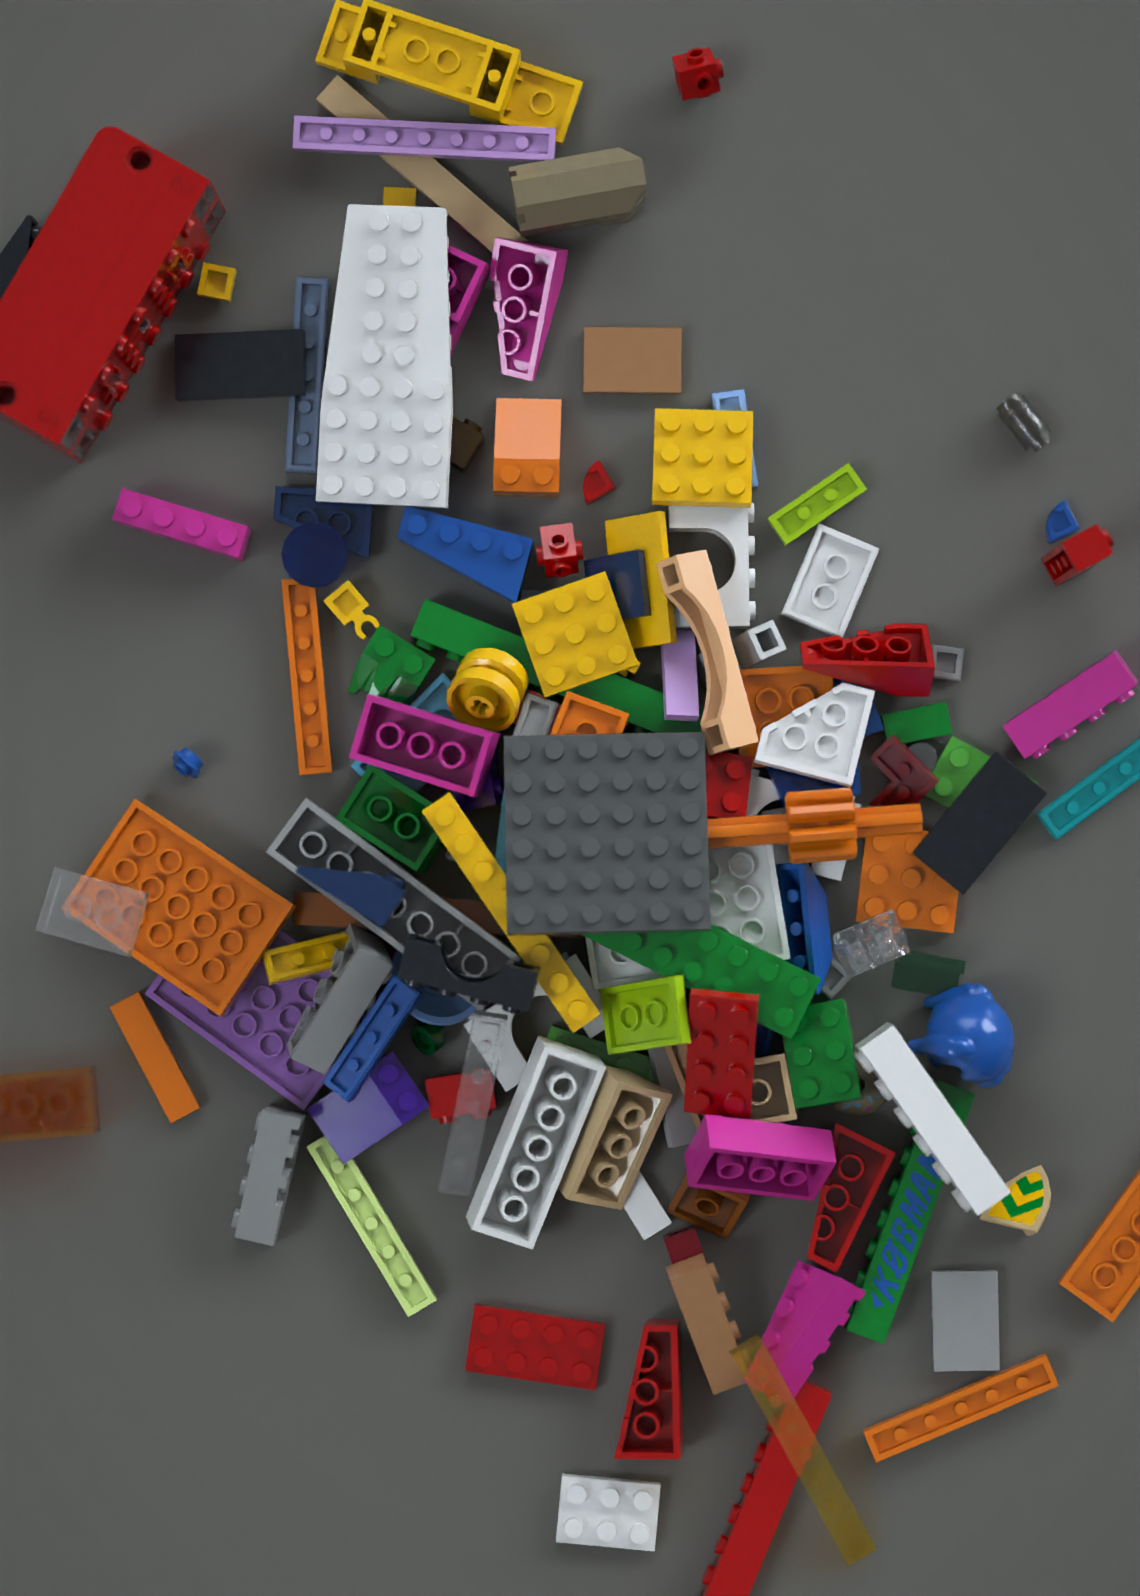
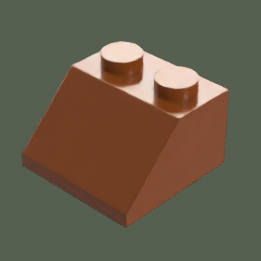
[666,1168,750,1239]

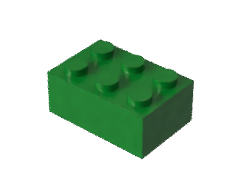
[782,999,864,1111]

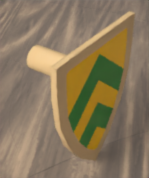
[980,1165,1051,1236]

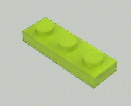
[767,463,867,546]

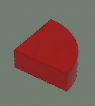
[583,460,615,506]

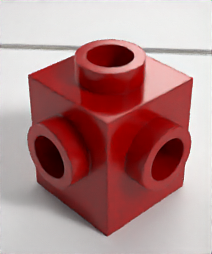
[672,47,724,101]
[536,523,584,578]

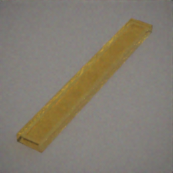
[729,1334,877,1566]

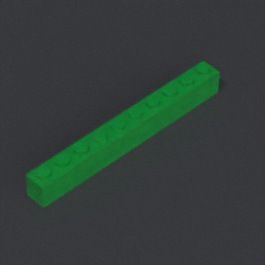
[410,599,707,750]

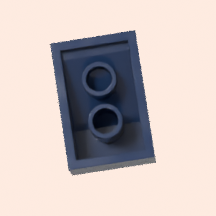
[295,866,408,927]

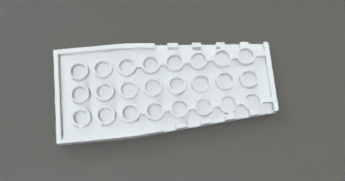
[316,204,453,508]

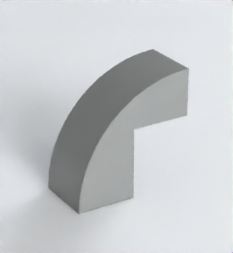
[696,620,787,688]

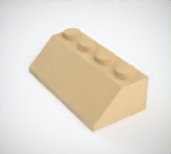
[558,1065,673,1210]

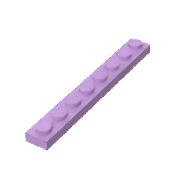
[292,115,556,162]

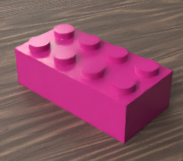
[349,694,500,797]
[684,1115,837,1201]

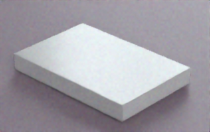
[781,523,880,638]

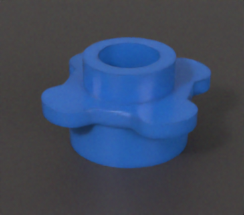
[172,747,203,779]

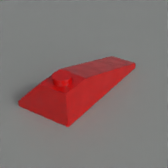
[800,624,935,697]

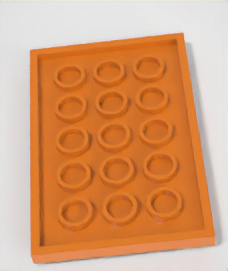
[62,799,296,1017]

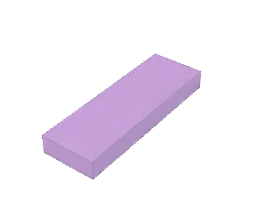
[661,629,699,722]

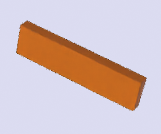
[110,991,201,1123]

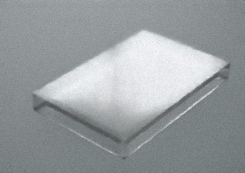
[35,867,149,957]

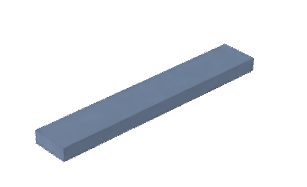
[285,277,330,475]

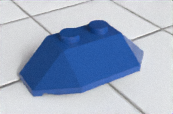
[775,863,833,994]

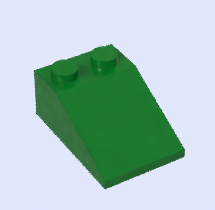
[336,765,444,875]

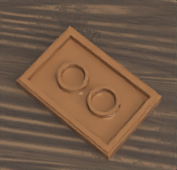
[583,327,682,395]

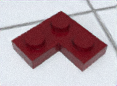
[869,733,940,807]

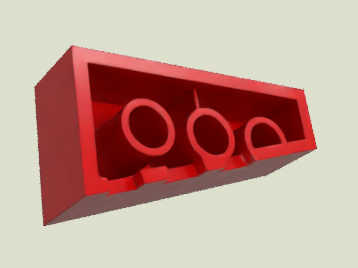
[807,1122,896,1273]

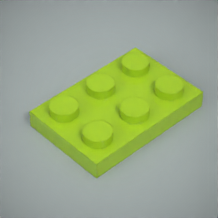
[600,975,691,1055]

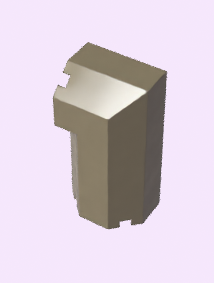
[508,147,647,237]

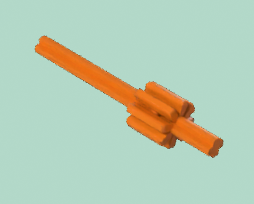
[707,787,923,864]

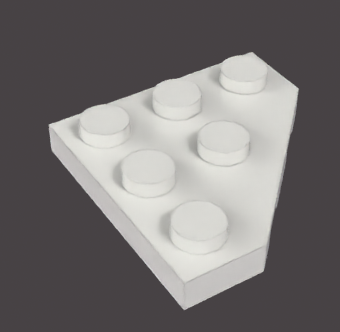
[754,683,875,788]

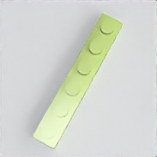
[307,1136,437,1317]

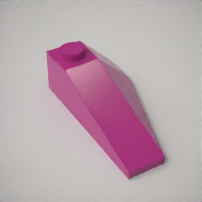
[490,237,569,381]

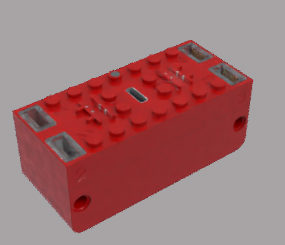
[0,126,226,464]

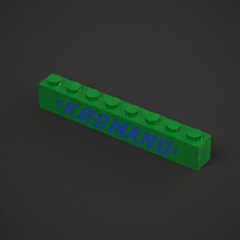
[843,1078,976,1344]

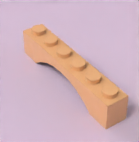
[656,549,759,755]

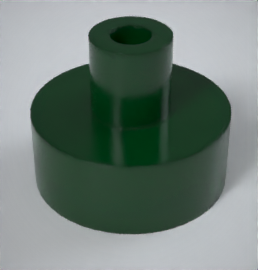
[411,1022,446,1055]

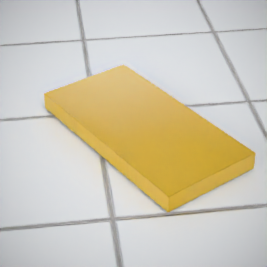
[605,511,677,649]

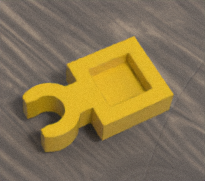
[324,580,380,640]

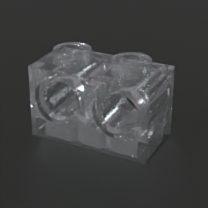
[833,909,910,978]

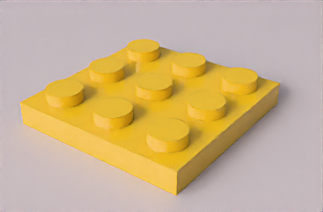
[652,408,753,508]
[512,571,638,698]

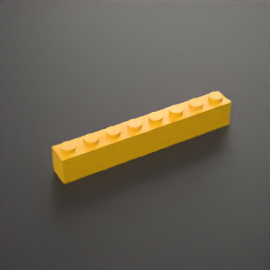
[422,792,601,1033]

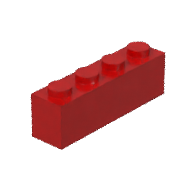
[1040,523,1114,587]

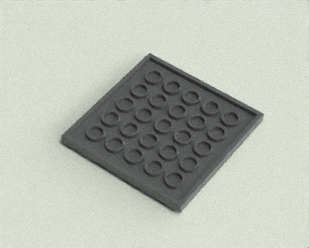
[504,732,711,936]

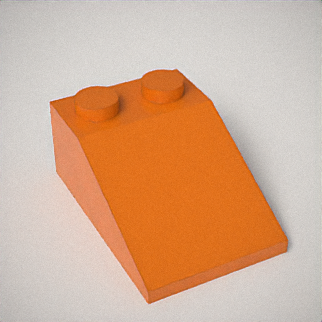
[493,398,562,498]

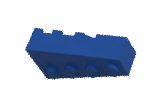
[397,506,534,604]

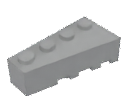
[287,923,393,1075]
[231,1105,307,1246]

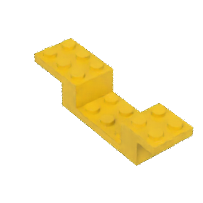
[315,0,583,146]

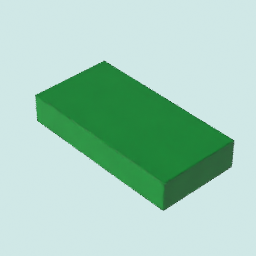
[881,702,953,744]

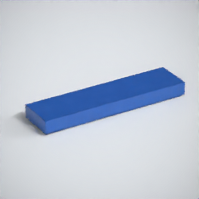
[322,974,423,1102]

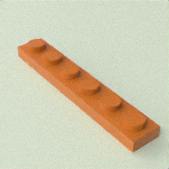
[281,577,333,776]
[862,1353,1059,1463]

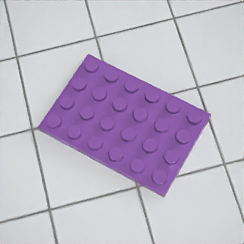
[145,929,377,1111]

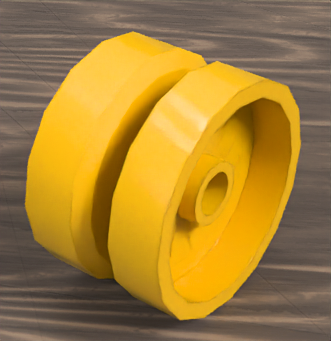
[446,648,529,732]

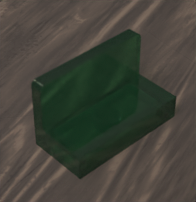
[891,949,966,996]

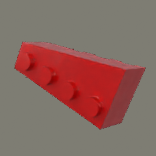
[614,1319,684,1460]

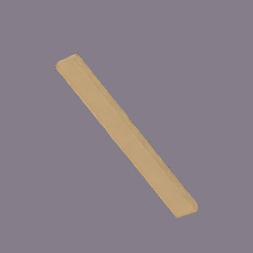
[316,75,528,254]

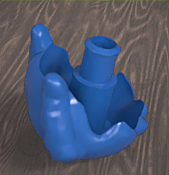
[907,984,1015,1088]

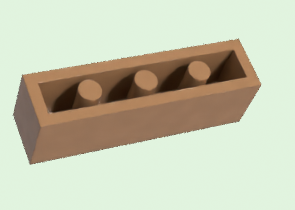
[666,1253,751,1395]

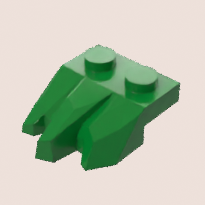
[348,625,436,711]

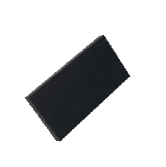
[175,329,306,401]
[911,751,1047,895]

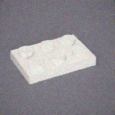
[556,1473,661,1552]

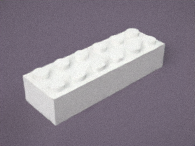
[854,1022,1011,1216]
[466,1035,606,1250]

